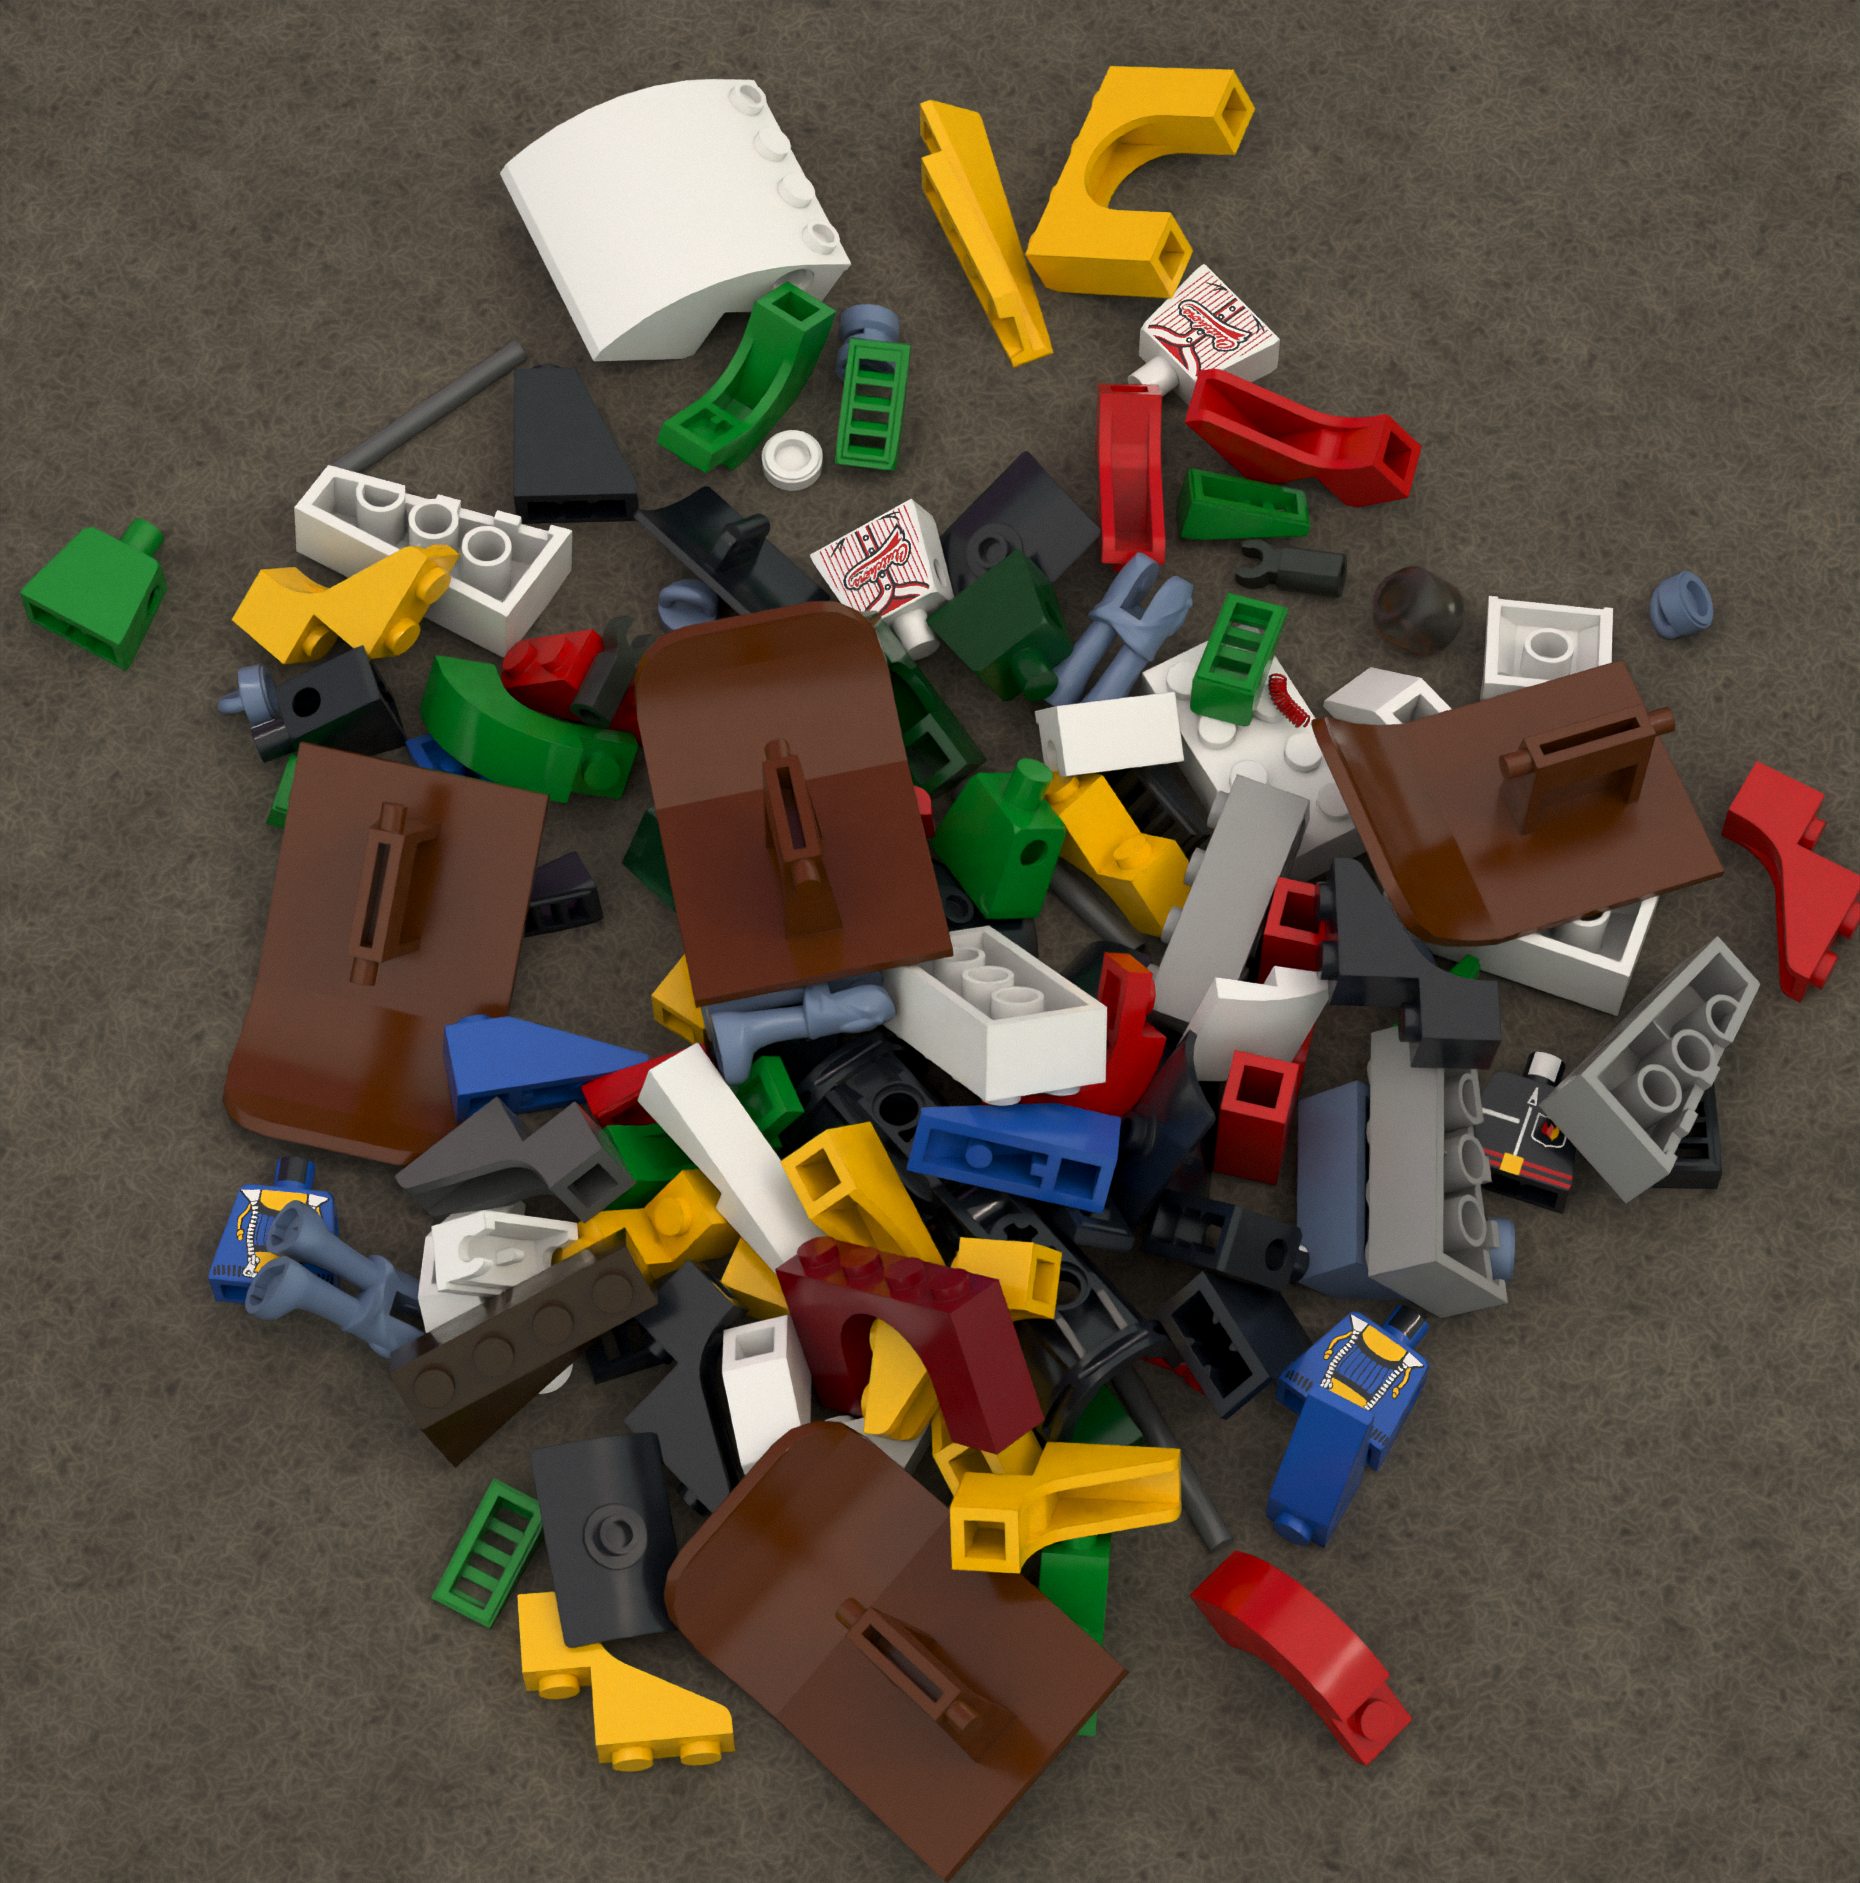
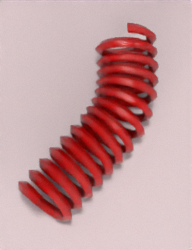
[1268,673,1310,728]

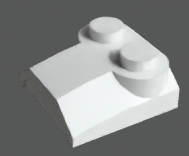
[1480,596,1613,701]

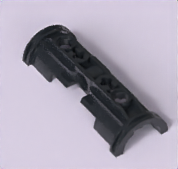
[778,1030,1185,1443]

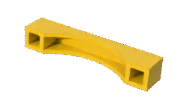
[780,1121,1043,1496]

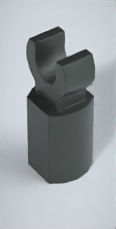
[1235,538,1347,597]
[569,615,656,728]

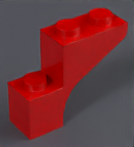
[1184,369,1422,508]
[1095,383,1165,572]
[500,629,643,748]
[1721,761,1860,1003]

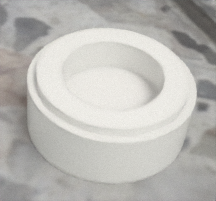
[762,430,823,491]

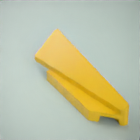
[920,100,1054,368]

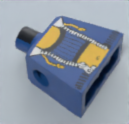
[208,1156,340,1303]
[1275,1305,1430,1471]

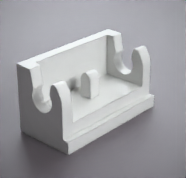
[1035,692,1184,777]
[431,1210,578,1298]

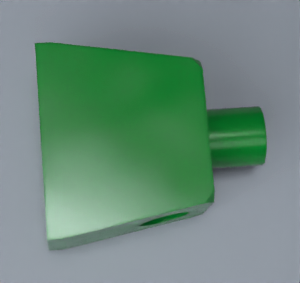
[20,518,168,671]
[929,758,1066,919]

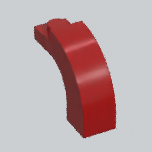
[982,952,1166,1117]
[1189,1550,1413,1766]

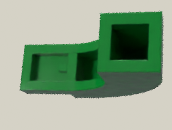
[657,281,837,473]
[419,655,639,803]
[601,1056,804,1211]

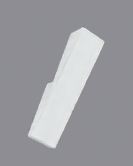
[637,1042,828,1275]

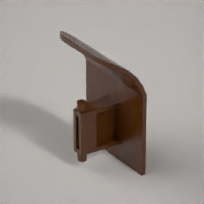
[634,601,954,1008]
[1311,659,1724,947]
[222,742,550,1166]
[664,1421,1129,1883]

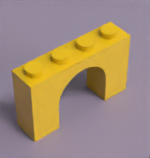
[1025,66,1255,299]

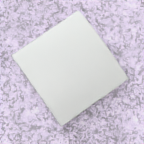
[1177,966,1329,1081]

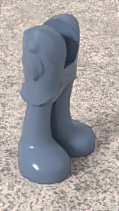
[1044,552,1194,706]
[700,971,896,1087]
[245,1200,425,1359]

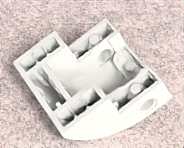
[500,79,851,361]

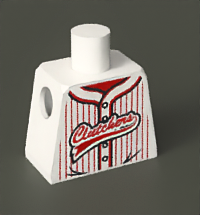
[1128,264,1280,406]
[810,499,954,660]

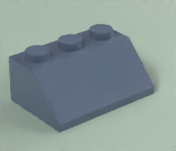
[1296,1080,1410,1301]

